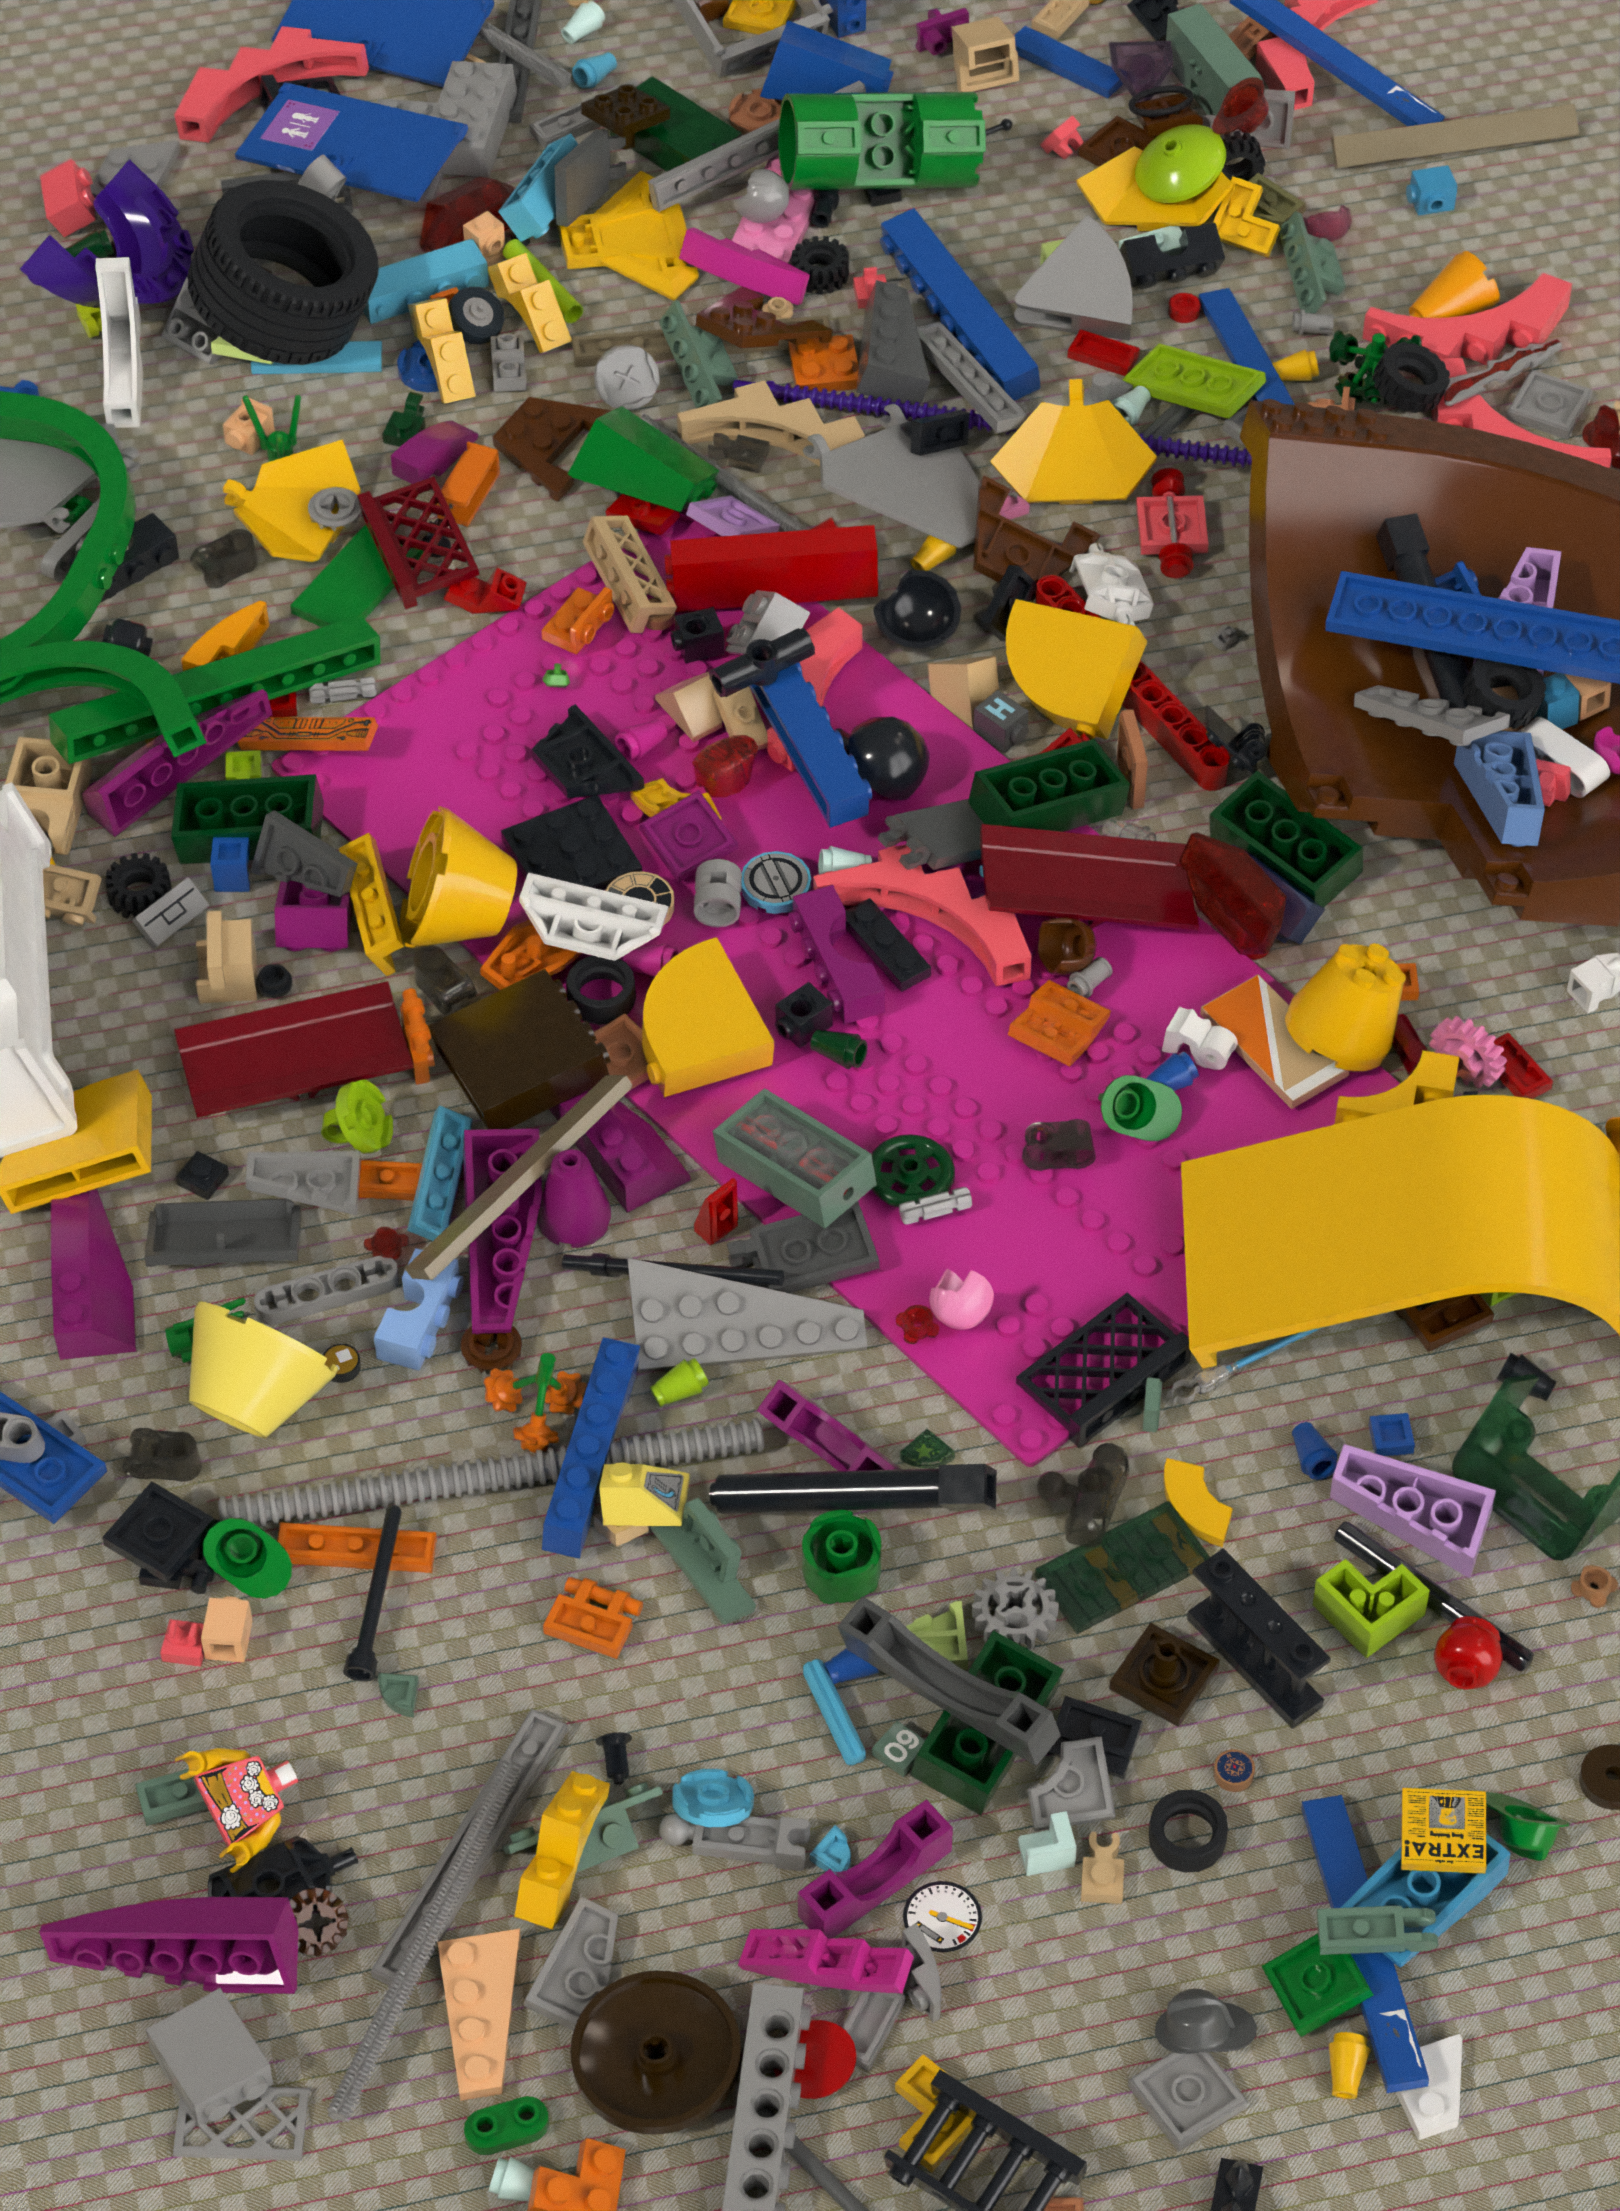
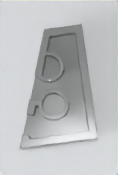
[245,1151,361,1215]

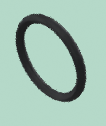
[1128,85,1194,117]

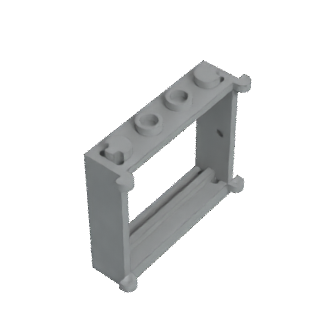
[672,0,833,78]

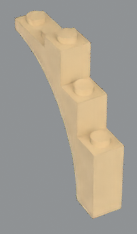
[677,380,866,466]

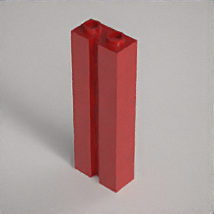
[664,525,878,612]

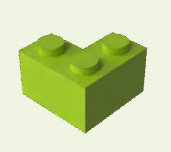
[1312,1558,1430,1658]

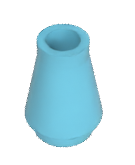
[572,52,617,89]

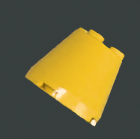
[1285,943,1406,1071]

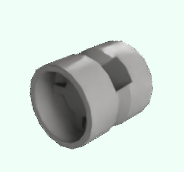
[694,859,742,927]

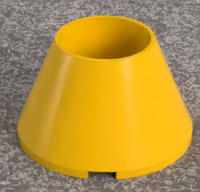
[399,806,517,948]

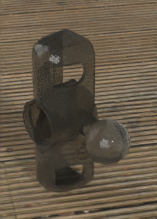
[1037,1443,1130,1547]

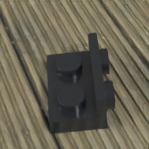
[1127,0,1184,48]

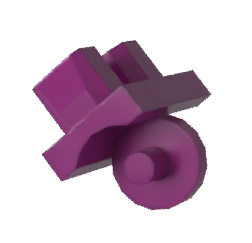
[916,8,969,56]

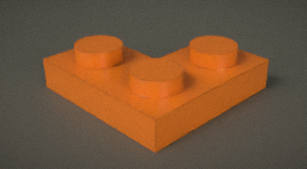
[527,2138,626,2211]

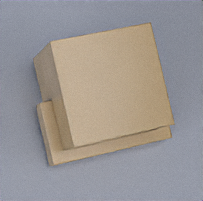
[952,16,1019,92]
[196,910,257,1004]

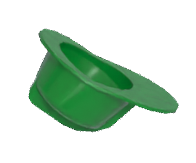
[1098,1075,1182,1141]
[203,1518,292,1599]
[1486,1792,1570,1861]

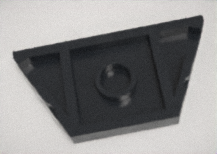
[531,704,645,798]

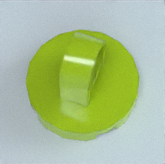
[321,1080,393,1154]

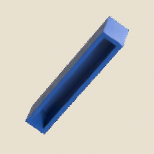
[750,662,872,828]

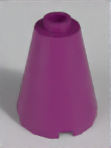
[537,1149,611,1248]

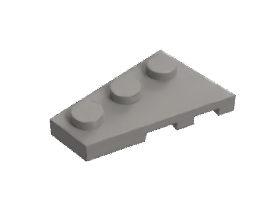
[524,1896,618,2031]

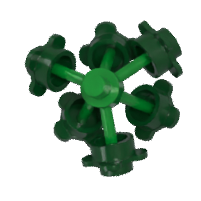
[1329,330,1422,405]

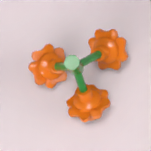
[484,1353,587,1453]

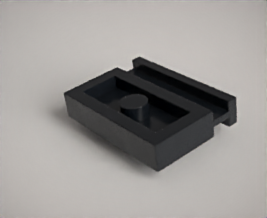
[1047,1696,1143,1779]

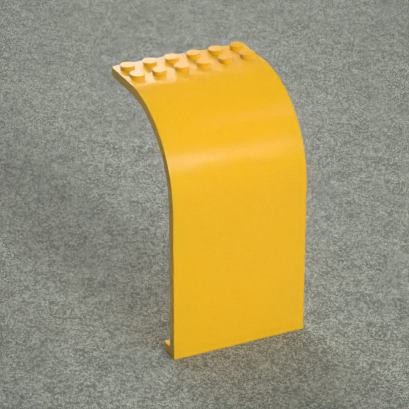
[1181,1095,1620,1369]

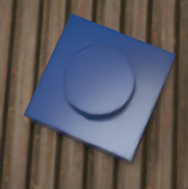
[1368,1413,1415,1456]

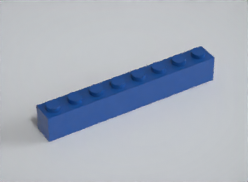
[880,208,1041,401]

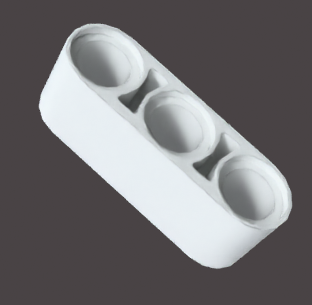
[1517,717,1610,798]

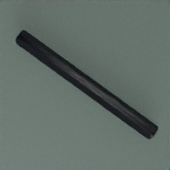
[1334,1521,1534,1671]

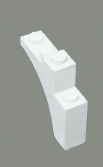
[95,257,143,428]

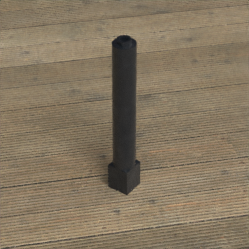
[1376,513,1469,709]
[709,1464,997,1514]

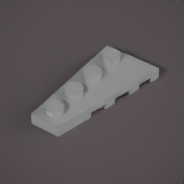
[1354,685,1510,746]

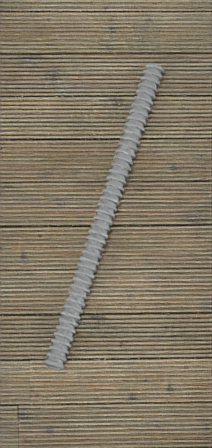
[218,1418,764,1526]

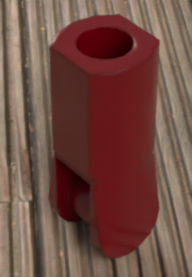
[1392,1014,1428,1076]

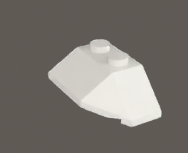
[519,873,668,961]

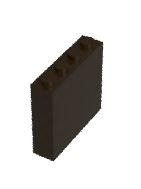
[428,969,611,1129]

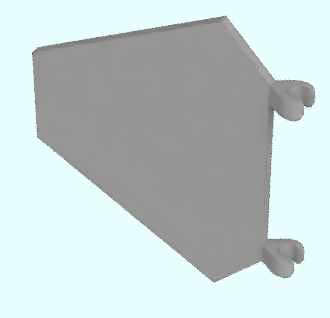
[803,404,980,548]
[0,423,140,533]

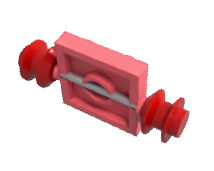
[1136,468,1209,579]

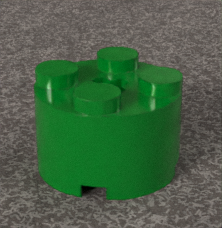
[802,1510,882,1604]

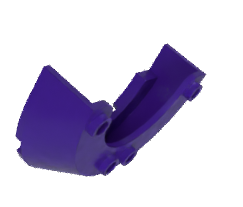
[20,159,194,308]

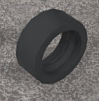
[566,956,636,1025]
[1149,1789,1228,1873]

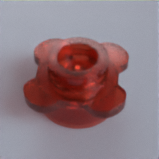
[364,1227,409,1260]
[896,1305,940,1344]

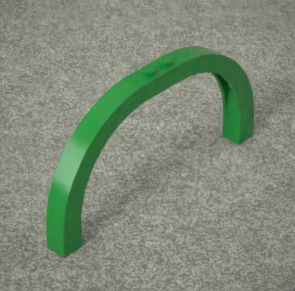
[0,391,136,656]
[0,641,207,758]

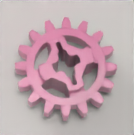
[1429,1016,1507,1088]

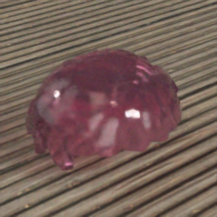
[1303,205,1352,242]

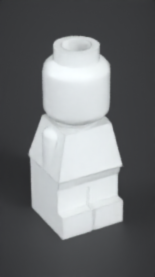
[1567,952,1620,1014]

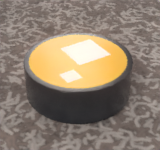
[323,1344,361,1383]

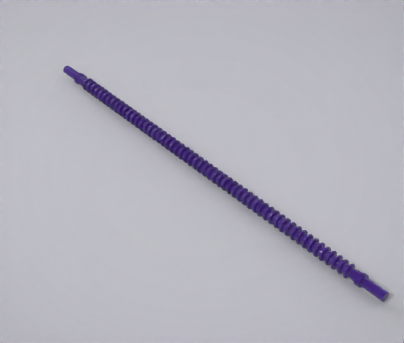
[733,380,1252,468]

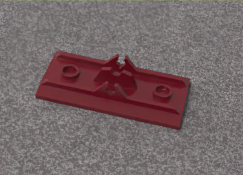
[980,824,1200,930]
[174,981,414,1118]

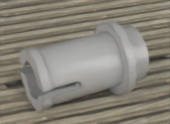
[1292,309,1334,335]
[1067,957,1113,998]

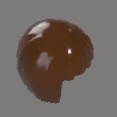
[1038,917,1097,976]

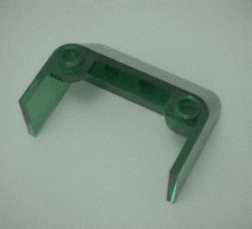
[1452,1374,1620,1561]

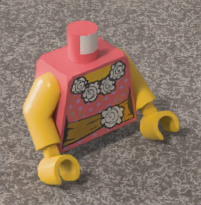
[175,1748,298,1873]

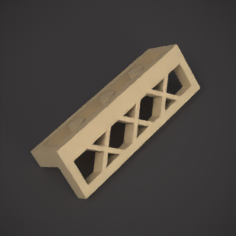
[582,515,677,633]

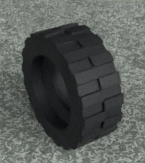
[1372,342,1450,413]
[1463,658,1546,729]

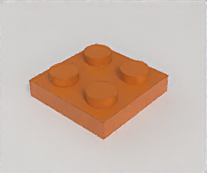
[788,334,859,392]

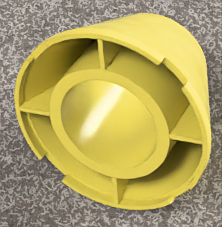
[189,1301,339,1439]

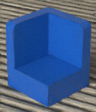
[210,837,250,892]

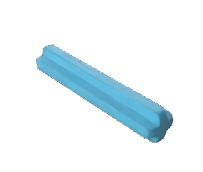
[803,1659,866,1766]

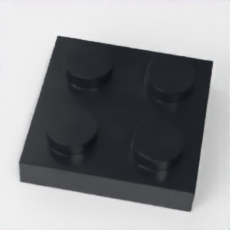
[102,1481,215,1583]

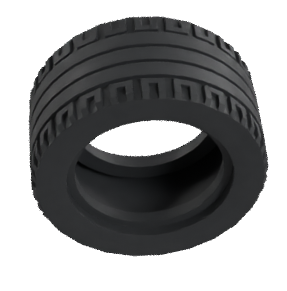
[187,180,379,365]

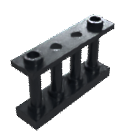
[1187,1548,1331,1729]
[884,2070,1087,2211]

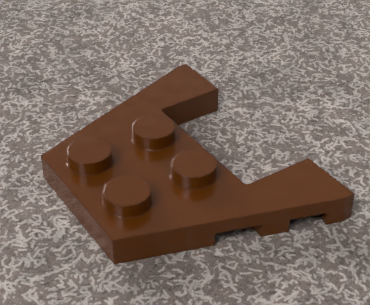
[695,287,833,348]
[492,397,612,502]
[973,476,1100,600]

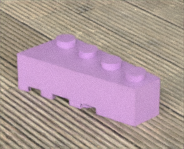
[1473,547,1561,676]
[1330,1444,1496,1578]

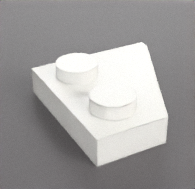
[1396,2034,1462,2140]

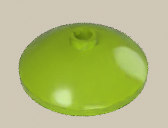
[1135,124,1226,203]

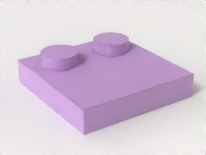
[686,495,780,536]

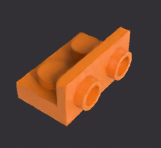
[541,587,615,655]

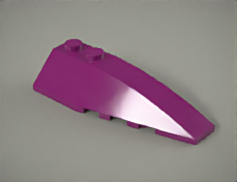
[81,689,272,837]
[549,1088,691,1213]
[463,1129,542,1334]
[51,1188,137,1360]
[39,1897,298,1994]

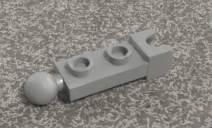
[659,1813,810,1871]

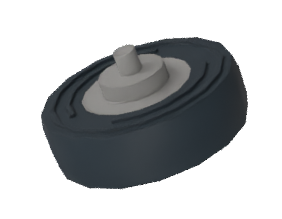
[448,286,505,345]

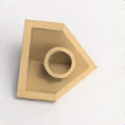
[927,655,999,730]
[655,672,723,742]

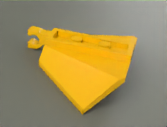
[1076,146,1233,231]
[990,379,1157,505]
[223,439,361,562]

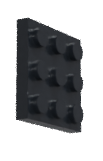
[501,795,642,890]

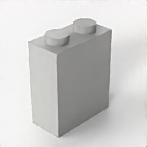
[145,1988,273,2127]

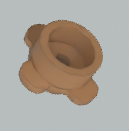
[1571,1565,1618,1608]

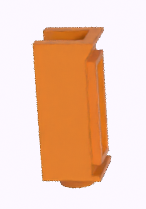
[437,441,500,527]

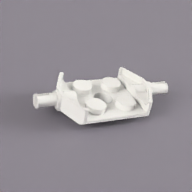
[1069,543,1154,626]

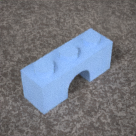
[374,1248,464,1371]

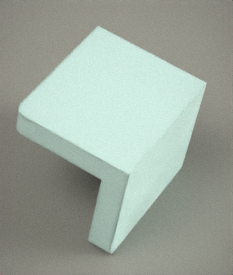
[1018,1811,1077,1876]

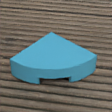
[810,1825,851,1872]

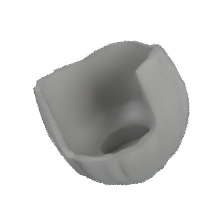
[734,169,789,223]

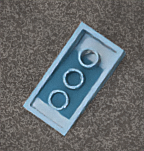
[1341,1833,1511,1968]

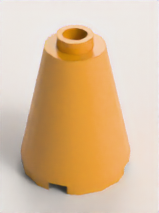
[1409,251,1500,318]

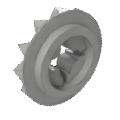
[308,487,361,532]

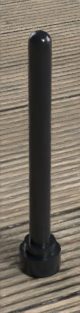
[343,1505,402,1682]

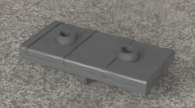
[145,1198,301,1267]

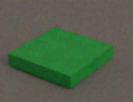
[1261,1933,1374,2037]

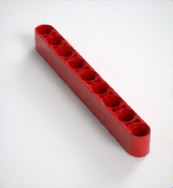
[1036,575,1230,791]

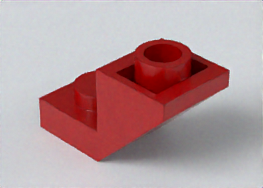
[443,567,527,614]

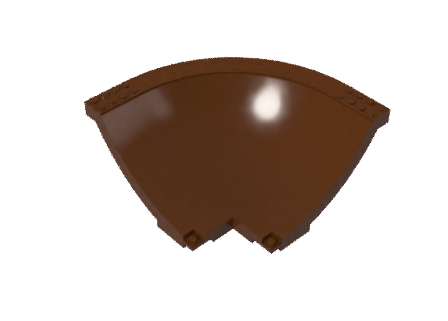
[1239,399,1620,927]

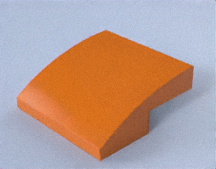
[1008,980,1111,1067]

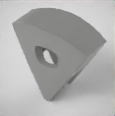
[1014,215,1133,340]

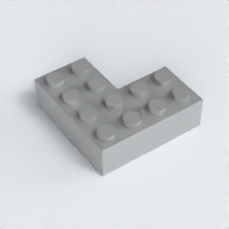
[377,61,518,177]

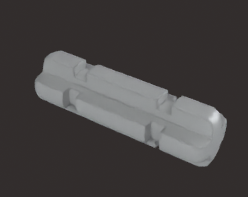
[309,676,377,704]
[899,1187,972,1225]

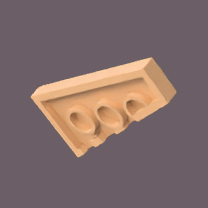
[437,1928,521,2101]

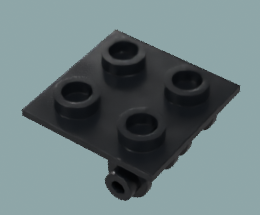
[1205,705,1266,774]

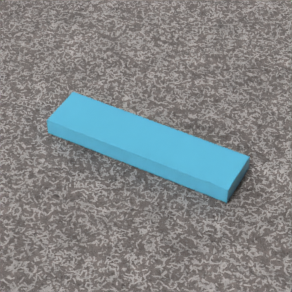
[251,341,383,374]
[407,1105,473,1241]

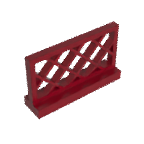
[357,476,480,610]

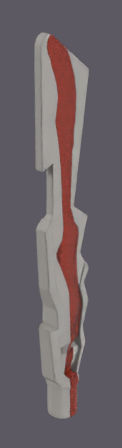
[1444,339,1562,406]

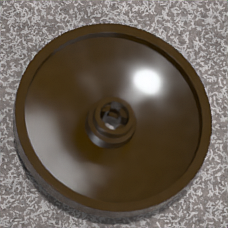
[570,1970,742,2135]

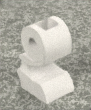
[1162,1007,1238,1070]

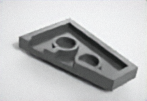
[250,810,358,897]

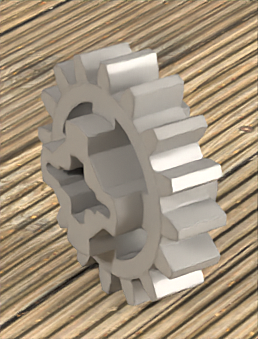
[972,1568,1059,1650]

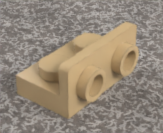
[43,864,102,927]

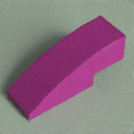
[390,420,478,484]

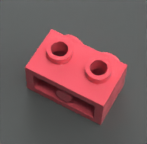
[40,158,96,237]

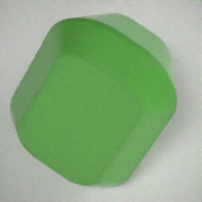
[542,663,570,687]

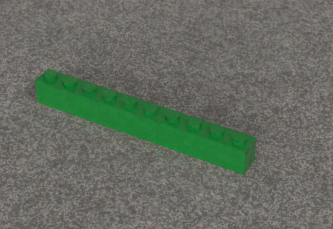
[48,615,381,765]

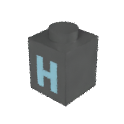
[973,690,1029,753]

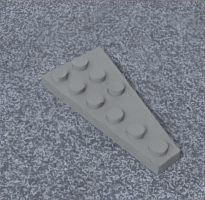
[627,1257,867,1372]

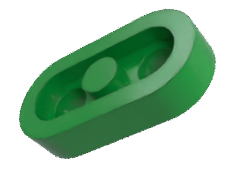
[464,2096,549,2155]

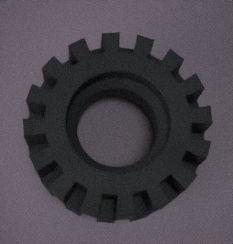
[1221,131,1265,181]
[792,236,849,294]
[105,853,172,919]

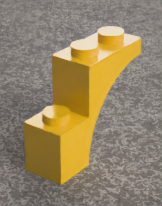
[488,253,572,353]
[408,297,476,404]
[1334,1051,1460,1124]
[514,1771,610,1930]

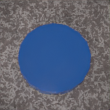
[397,341,439,393]

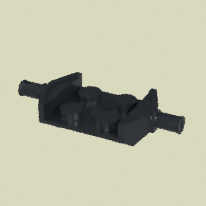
[208,1836,358,1911]

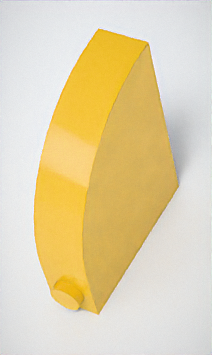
[1006,599,1147,740]
[642,937,774,1097]
[0,1069,152,1214]

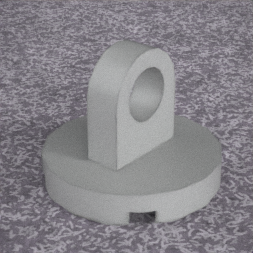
[594,344,660,410]

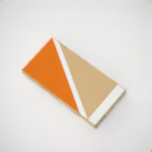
[1200,974,1350,1109]

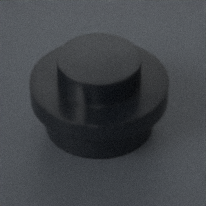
[256,964,293,998]

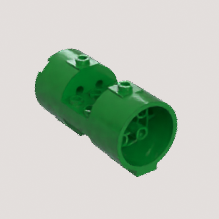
[778,92,986,190]

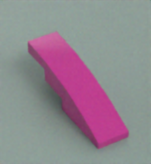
[679,227,810,305]
[738,1929,914,1994]

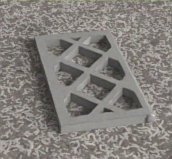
[173,2086,311,2161]

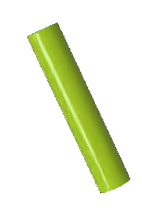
[503,239,583,323]

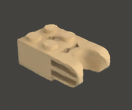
[5,737,93,855]

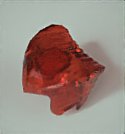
[692,735,758,798]

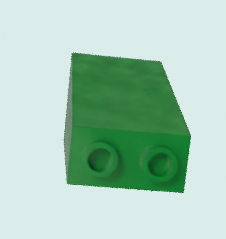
[568,406,720,512]

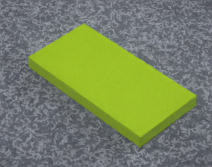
[1122,343,1267,419]

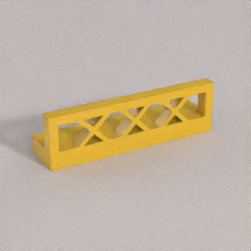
[338,833,404,976]

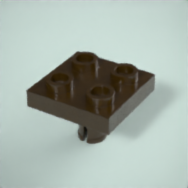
[581,84,670,150]
[1109,1622,1220,1727]

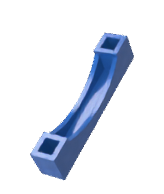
[542,1337,640,1559]

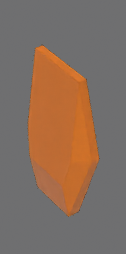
[480,919,582,990]

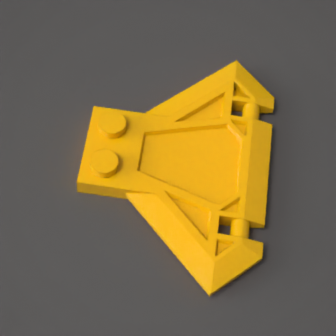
[557,171,699,301]

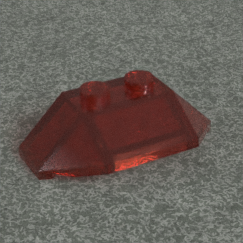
[419,177,516,253]
[1179,832,1287,955]

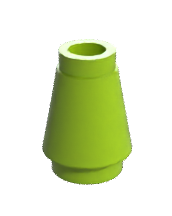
[649,1358,709,1407]

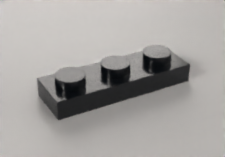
[846,898,931,992]

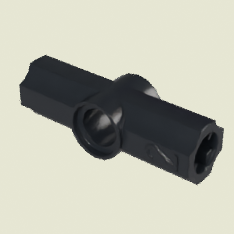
[709,628,815,698]

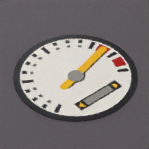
[903,1881,982,1952]

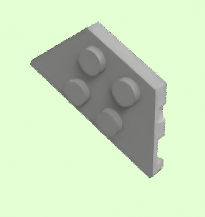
[90,140,180,198]

